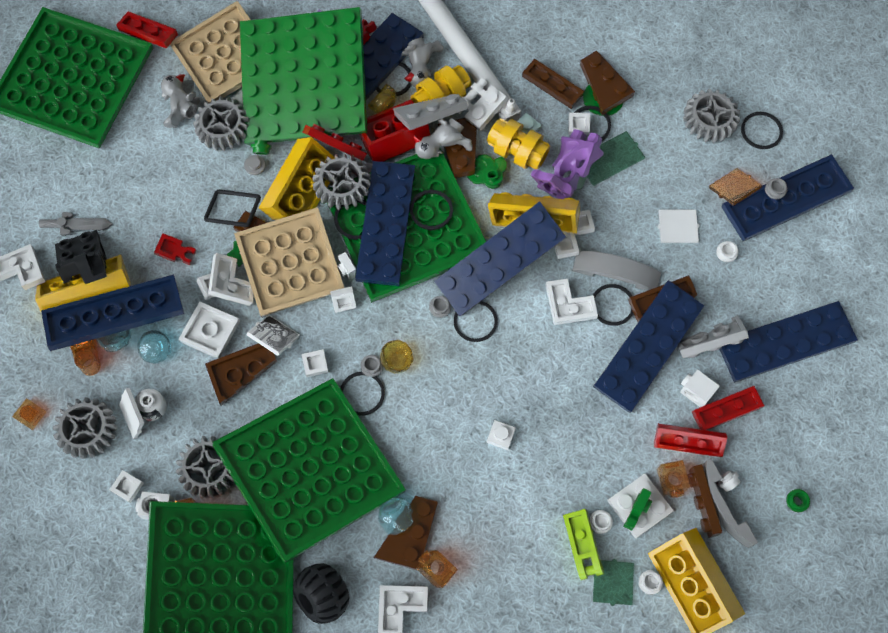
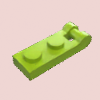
[563,509,604,580]

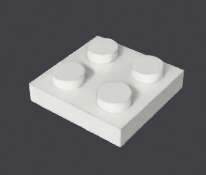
[179,302,240,359]
[607,474,673,539]

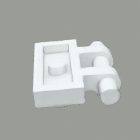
[458,78,508,131]

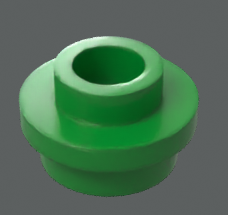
[251,140,272,155]
[786,489,810,513]

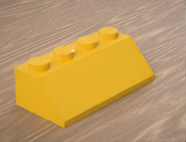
[259,137,335,220]
[488,192,580,233]
[35,254,131,311]
[648,528,745,633]

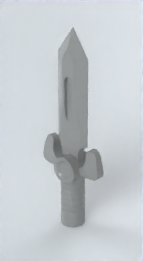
[39,212,113,236]

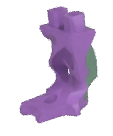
[531,129,604,199]

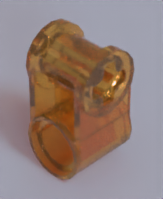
[70,339,101,376]

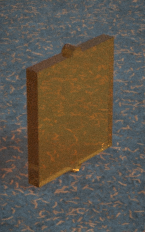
[709,168,762,206]

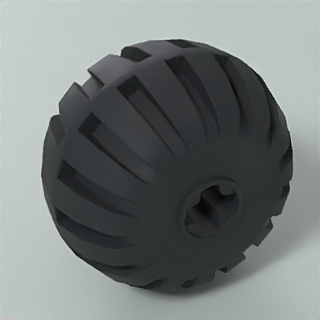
[293,563,350,624]

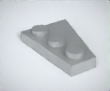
[393,94,468,130]
[678,315,749,358]

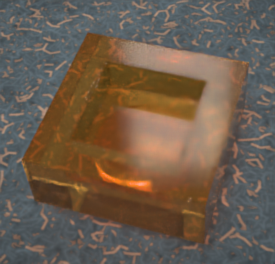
[12,398,46,430]

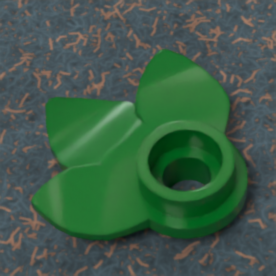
[467,154,507,189]

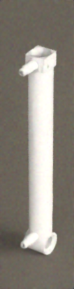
[418,0,521,122]

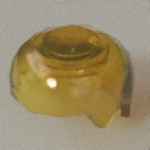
[368,84,397,114]
[380,340,414,374]

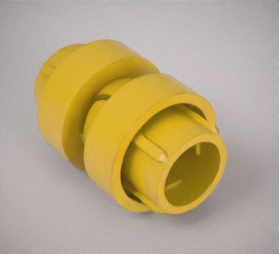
[410,65,471,103]
[487,119,550,169]

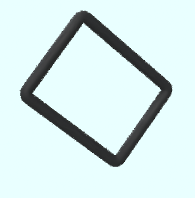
[204,190,261,227]

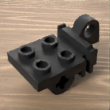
[55,230,107,284]

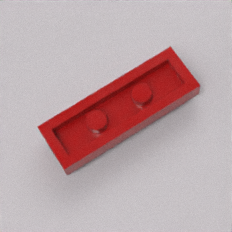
[116,11,178,49]
[302,124,367,161]
[692,386,764,430]
[654,423,727,457]

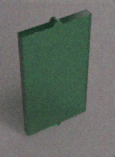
[587,131,645,186]

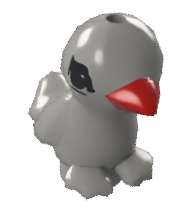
[401,38,444,88]
[161,74,200,128]
[414,118,473,159]

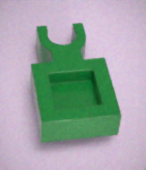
[623,488,652,531]

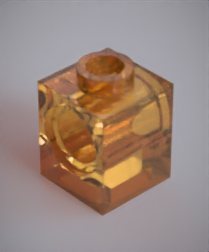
[657,460,690,498]
[415,550,458,588]

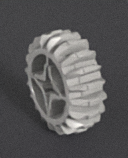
[683,88,740,143]
[194,96,250,151]
[313,153,371,210]
[53,397,117,459]
[176,436,234,498]

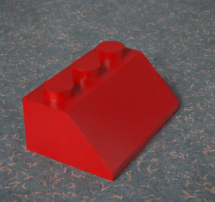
[359,99,430,162]

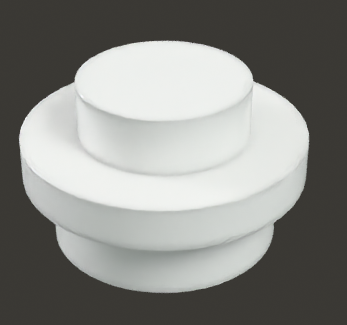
[716,241,738,262]
[718,471,741,492]
[589,510,613,534]
[639,570,663,595]

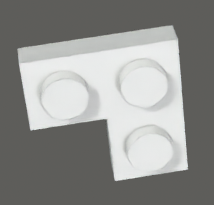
[554,210,595,259]
[0,244,46,290]
[208,253,254,306]
[546,279,598,325]
[378,585,428,633]

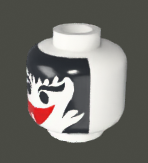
[135,388,167,421]

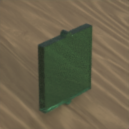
[593,559,634,606]

